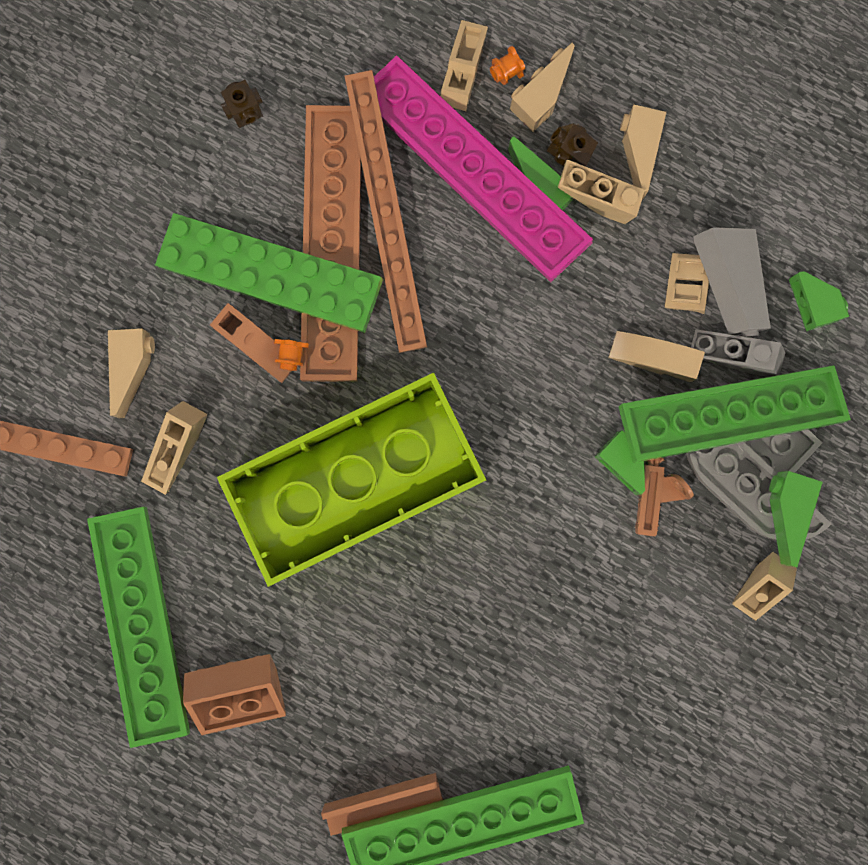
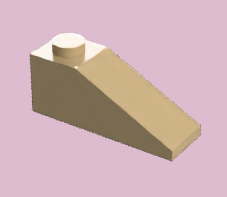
[620,105,666,200]
[108,329,155,418]
[141,401,207,495]

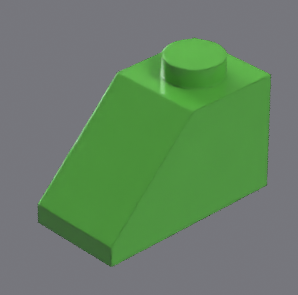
[789,271,849,331]
[594,430,645,495]

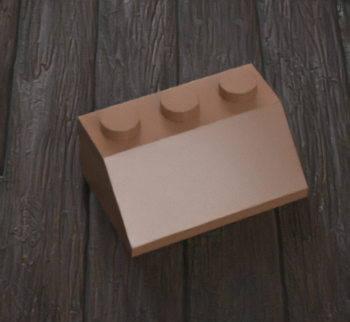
[183,654,286,735]

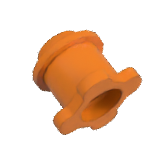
[490,46,525,85]
[274,339,309,371]

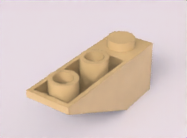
[510,43,575,132]
[558,160,645,224]

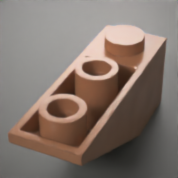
[210,303,292,383]

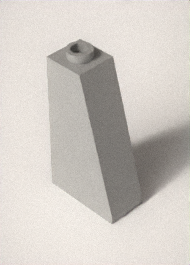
[693,227,771,338]

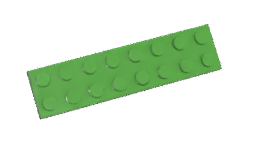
[155,213,383,333]
[619,366,851,463]
[87,507,190,748]
[341,765,584,865]

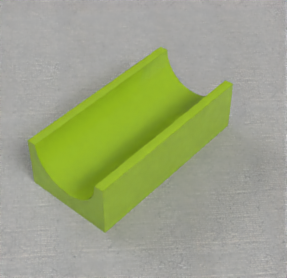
[217,373,486,587]

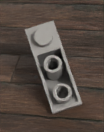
[691,329,786,377]

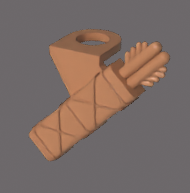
[635,457,694,536]

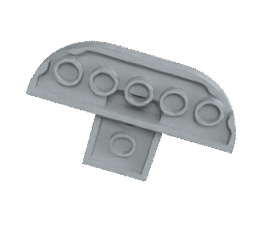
[686,430,832,540]

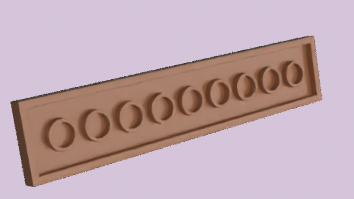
[300,105,361,382]

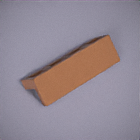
[321,773,443,836]

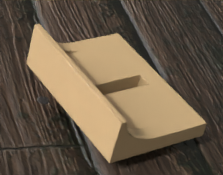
[665,253,709,314]

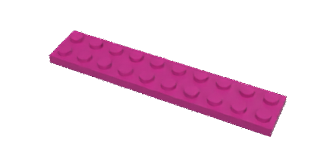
[374,56,593,282]

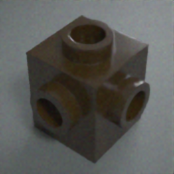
[220,80,263,128]
[547,123,598,167]

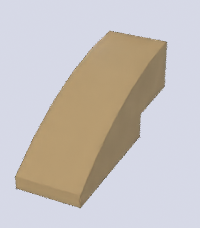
[441,20,488,111]
[608,331,705,382]

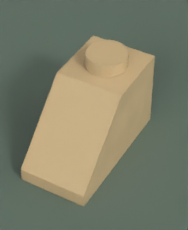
[732,552,797,620]

